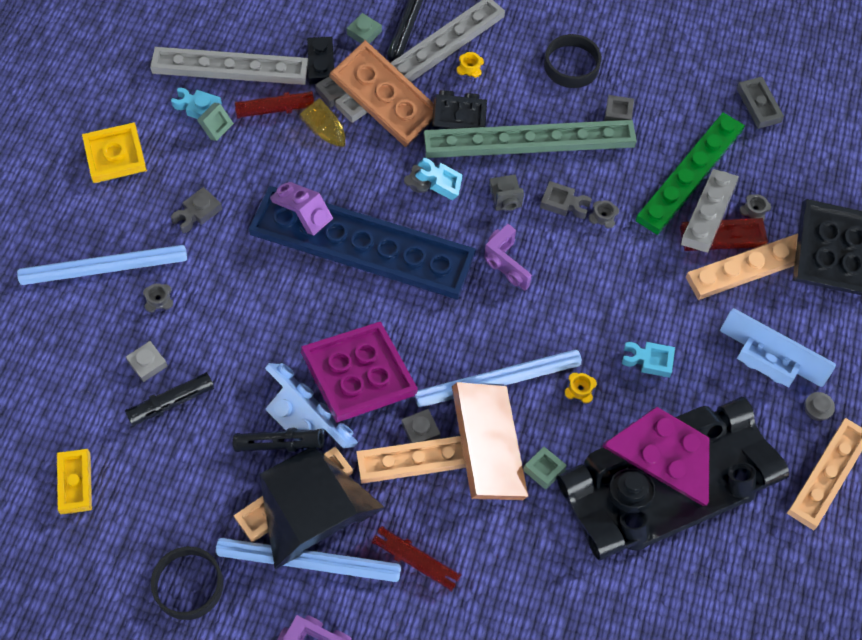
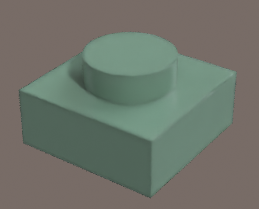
[347,13,382,44]
[197,102,234,141]
[523,447,567,490]

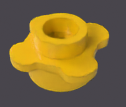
[457,52,484,78]
[564,373,597,404]

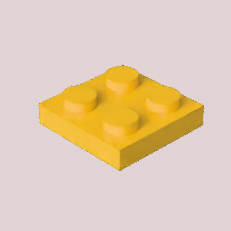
[82,122,147,183]

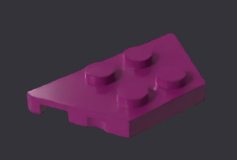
[602,407,709,506]

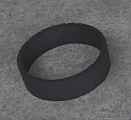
[544,34,602,88]
[151,546,224,620]

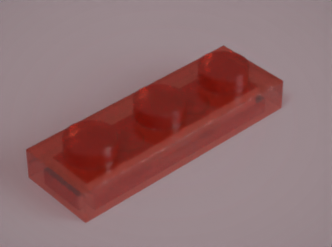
[680,218,768,251]

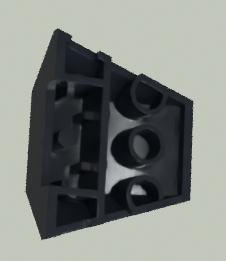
[259,448,385,569]

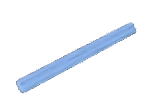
[17,245,187,285]
[414,350,582,407]
[216,538,401,582]

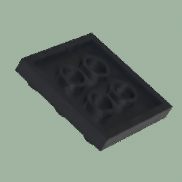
[793,199,862,295]

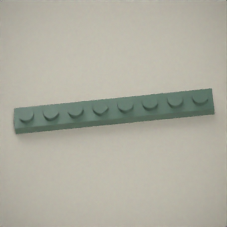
[424,120,637,158]

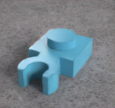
[171,88,222,119]
[415,158,463,201]
[622,342,675,378]

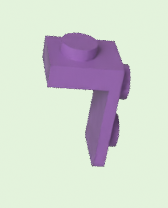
[270,182,333,236]
[484,224,532,290]
[277,615,352,640]

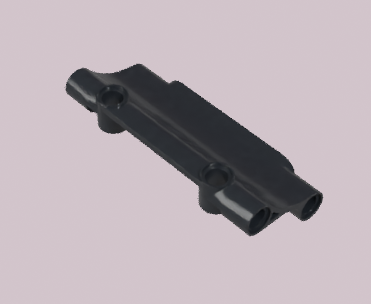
[556,397,789,561]

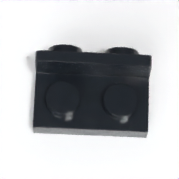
[431,90,487,129]

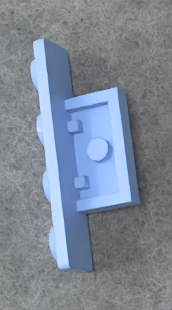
[720,308,836,388]
[265,363,358,450]

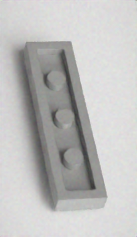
[681,169,739,253]

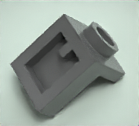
[489,174,524,211]

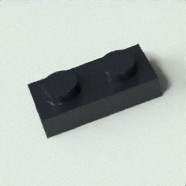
[307,37,334,85]

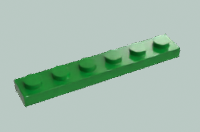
[636,112,745,235]

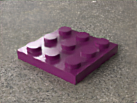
[301,321,418,423]

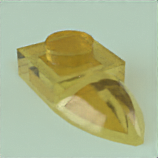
[299,98,345,147]

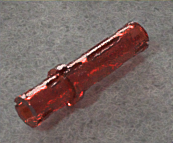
[235,91,315,119]
[372,526,462,592]

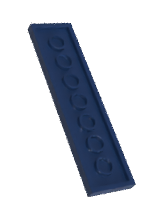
[249,186,476,300]

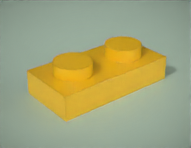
[57,449,92,514]

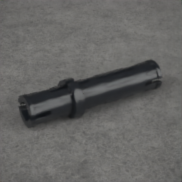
[124,372,215,427]
[233,428,325,452]

